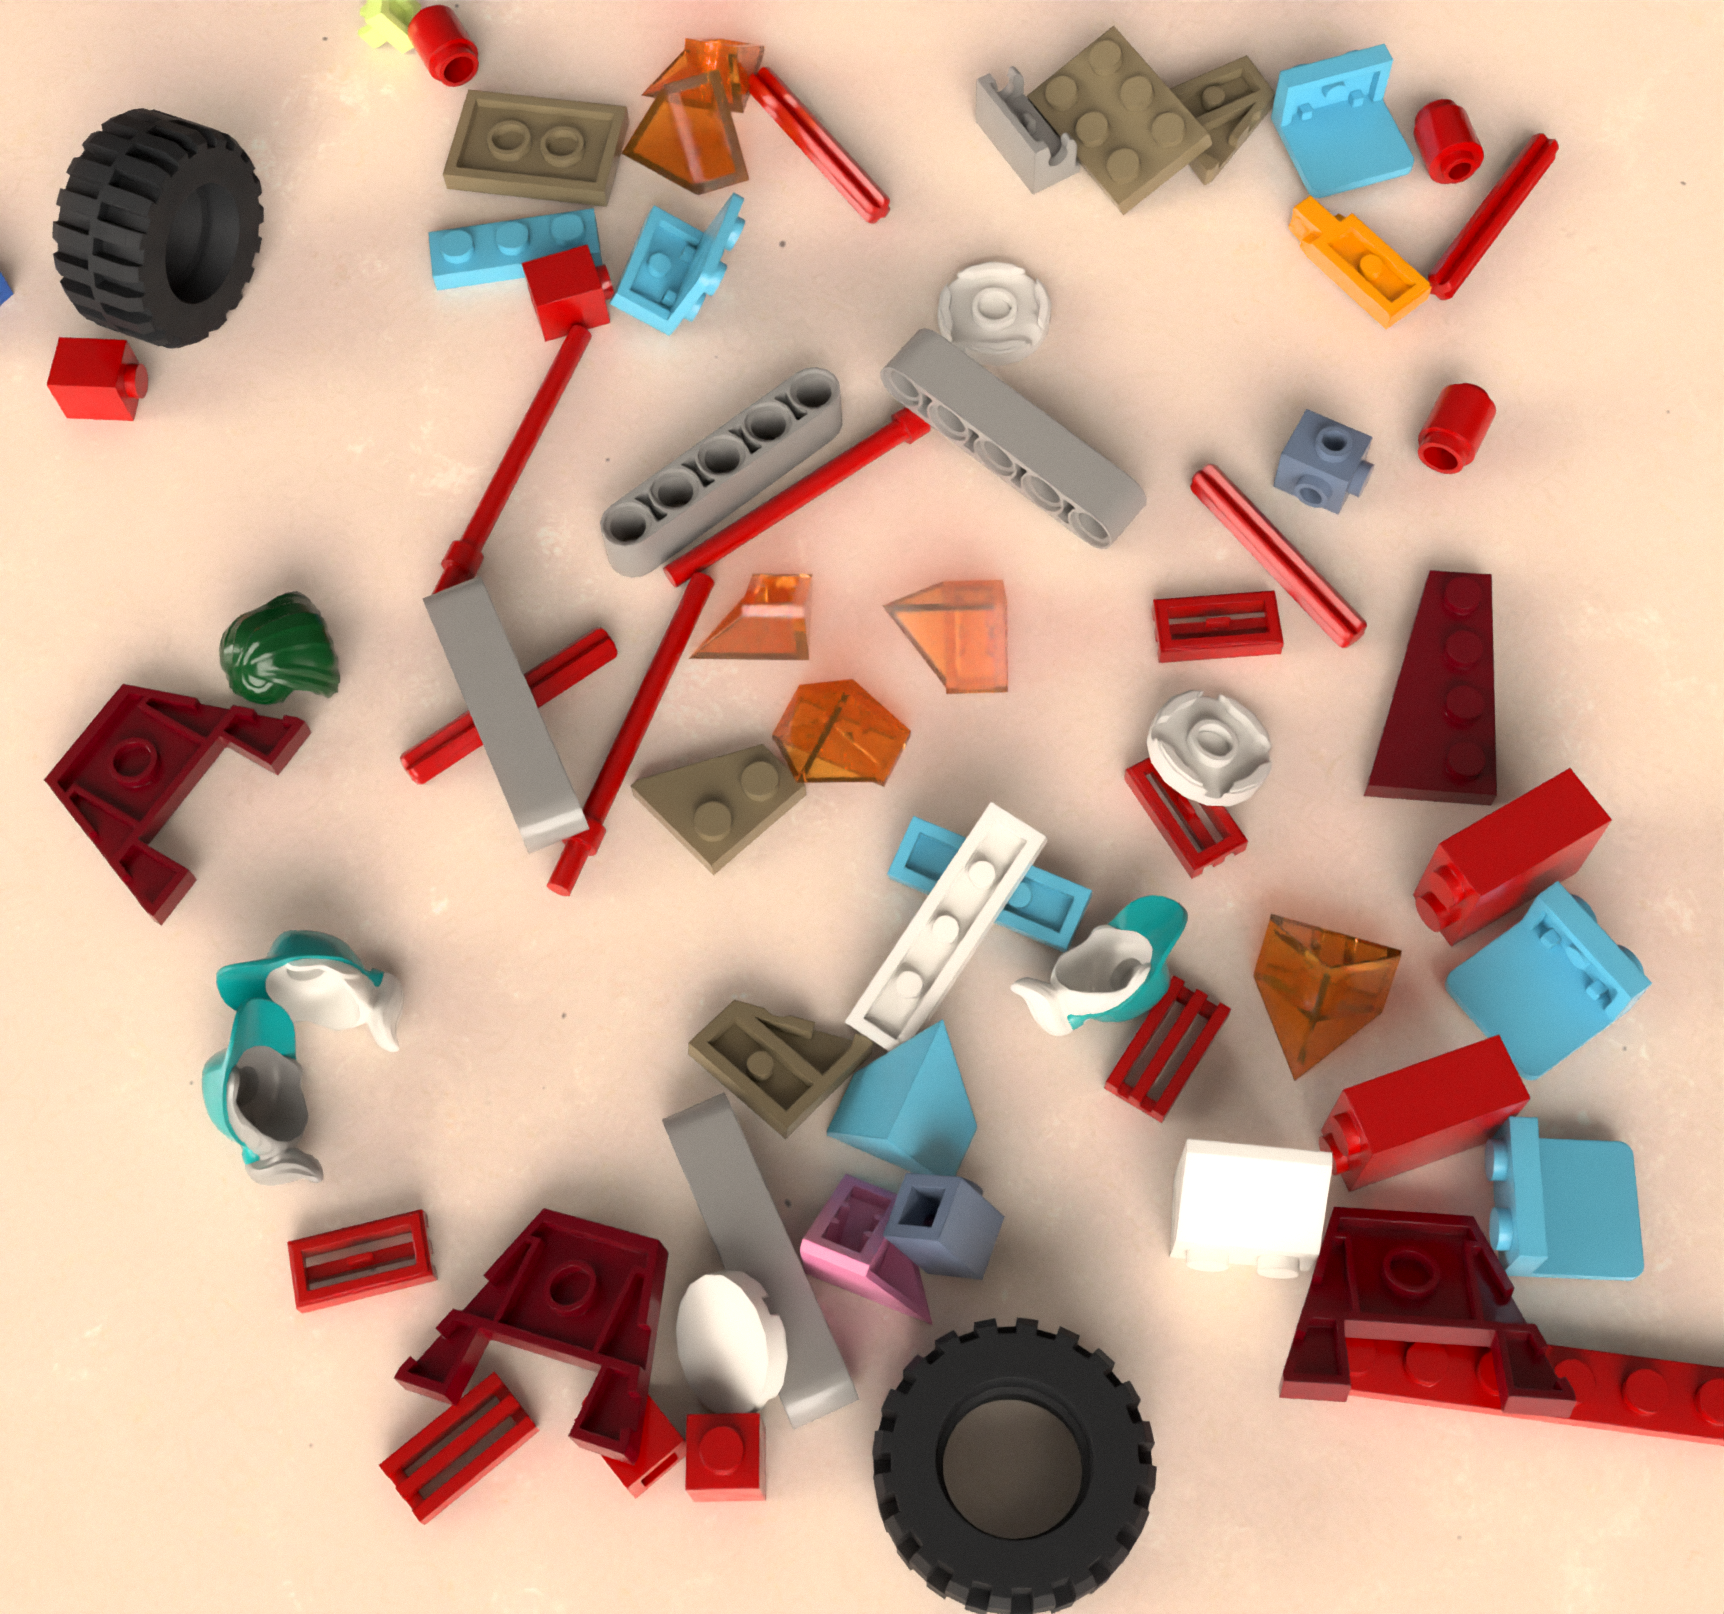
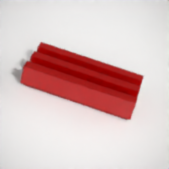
[1151,590,1284,663]
[1124,757,1248,879]
[1104,975,1231,1123]
[287,1209,438,1314]
[379,1371,540,1525]

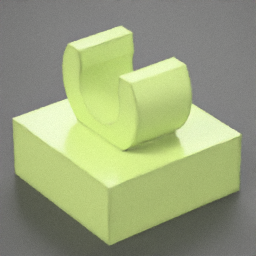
[358,0,421,54]

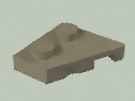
[1170,55,1275,185]
[630,744,806,875]
[688,1000,874,1139]

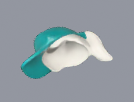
[1011,895,1188,1036]
[216,930,404,1052]

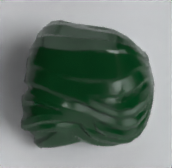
[219,591,340,705]

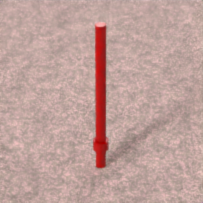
[431,325,592,595]
[663,406,931,588]
[547,572,715,896]

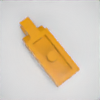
[1288,195,1432,329]

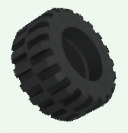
[52,108,264,349]
[872,1317,1157,1614]

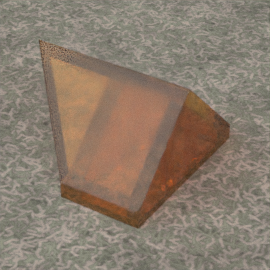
[641,37,765,114]
[621,69,749,195]
[688,573,813,660]
[882,580,1008,694]
[772,679,911,787]
[1253,914,1402,1081]

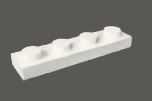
[845,802,1048,1052]

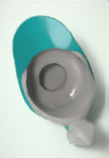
[202,997,323,1186]

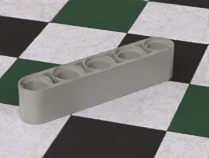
[880,328,1147,549]
[600,367,842,578]
[422,576,589,854]
[662,1093,859,1430]

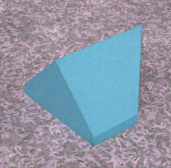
[827,1019,977,1176]

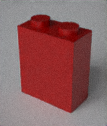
[1413,768,1612,947]
[1319,1034,1531,1192]

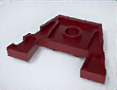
[44,684,312,926]
[1278,1207,1576,1418]
[394,1208,669,1466]

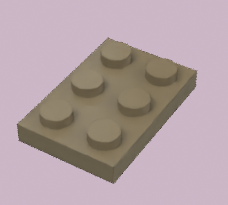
[1027,26,1213,215]
[443,89,630,207]

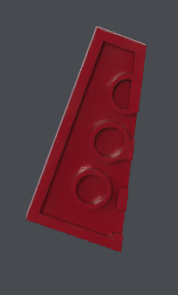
[1364,570,1497,806]

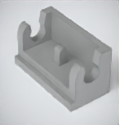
[976,66,1080,194]

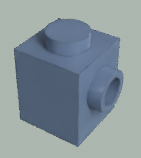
[1273,409,1375,515]
[883,1173,1005,1280]

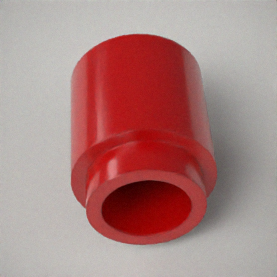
[408,5,479,87]
[1413,99,1484,184]
[1418,383,1496,474]

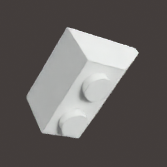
[1170,1138,1332,1279]

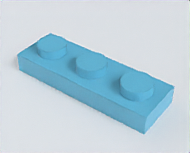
[428,208,603,291]
[887,816,1093,953]

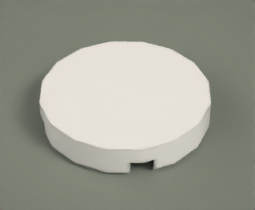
[938,261,1051,366]
[1146,690,1272,806]
[676,1270,788,1414]

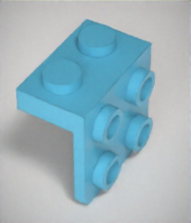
[1271,44,1414,198]
[609,192,745,336]
[1445,881,1652,1080]
[1484,1116,1644,1281]

